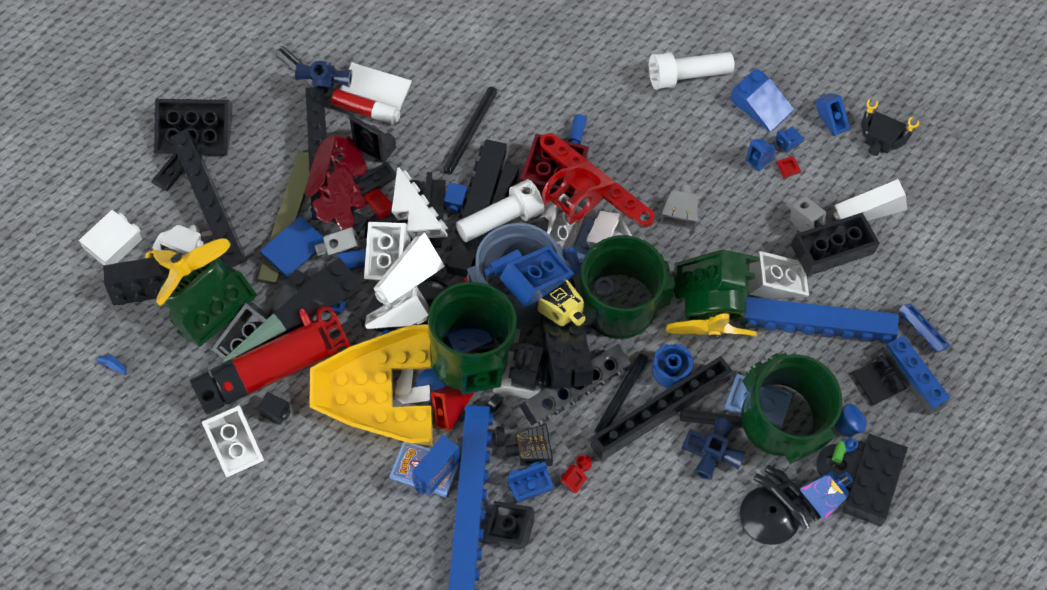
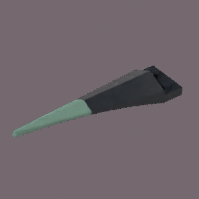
[223,257,363,362]

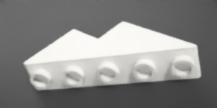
[392,168,448,239]

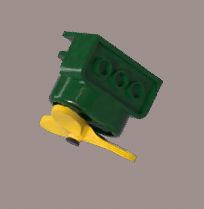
[154,239,258,347]
[666,249,760,339]

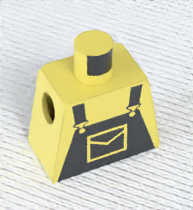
[537,280,585,326]

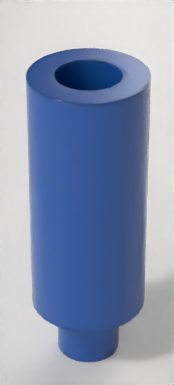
[568,114,587,144]
[484,250,522,277]

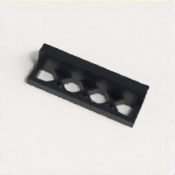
[425,172,446,248]

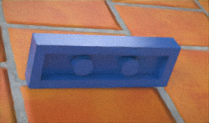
[899,303,950,352]

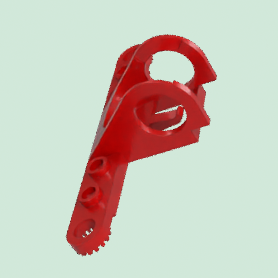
[540,133,655,228]

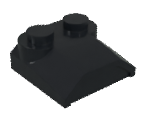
[483,501,534,550]

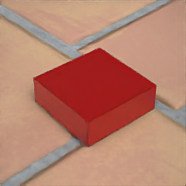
[776,156,801,179]

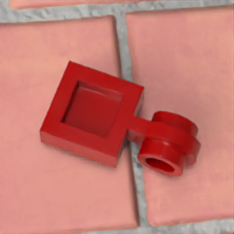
[560,454,592,494]

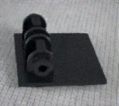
[853,355,907,405]

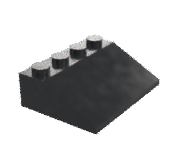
[154,99,232,155]

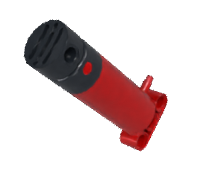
[189,306,351,415]

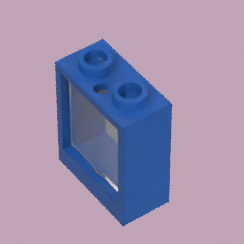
[412,435,460,497]

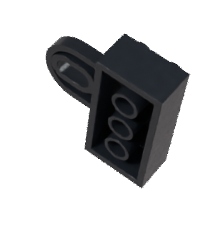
[816,433,908,526]

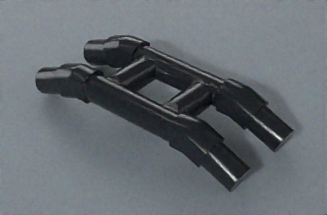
[754,465,821,530]

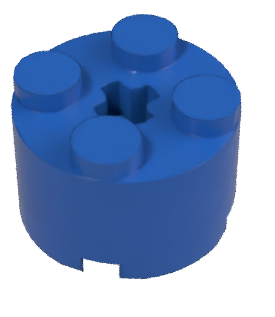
[652,343,693,388]

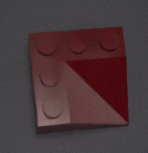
[520,133,589,198]

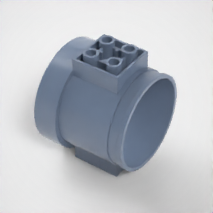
[467,223,571,327]

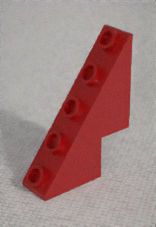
[431,352,485,430]

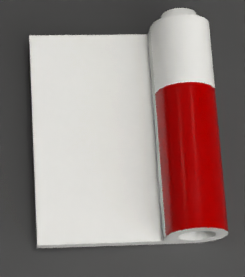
[331,63,412,125]

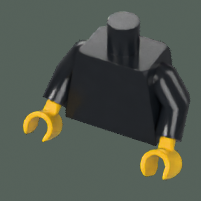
[861,99,920,156]

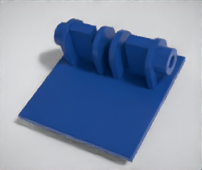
[445,328,493,353]

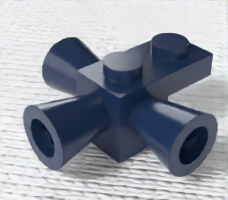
[295,61,353,90]
[682,418,746,480]

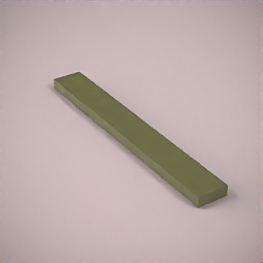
[258,151,310,285]

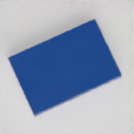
[260,216,324,279]

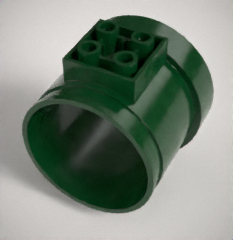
[571,235,675,339]
[428,282,517,395]
[741,352,842,465]

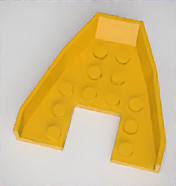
[310,324,433,446]

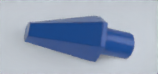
[98,354,126,375]

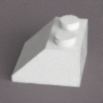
[586,211,632,249]

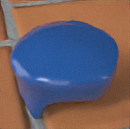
[835,404,867,437]

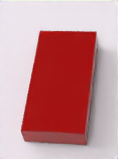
[363,188,393,219]

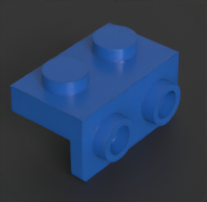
[508,462,554,504]

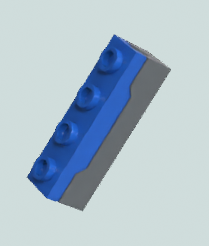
[883,335,950,415]

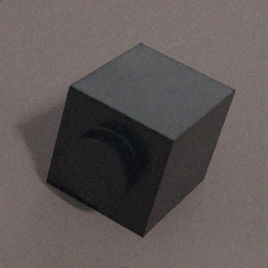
[257,392,291,425]

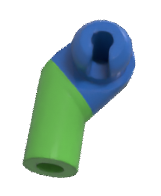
[832,438,858,463]

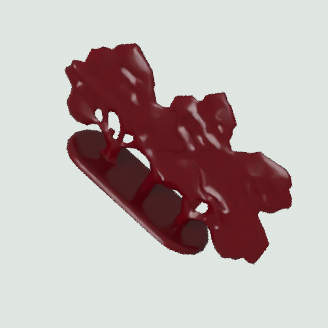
[305,135,368,230]

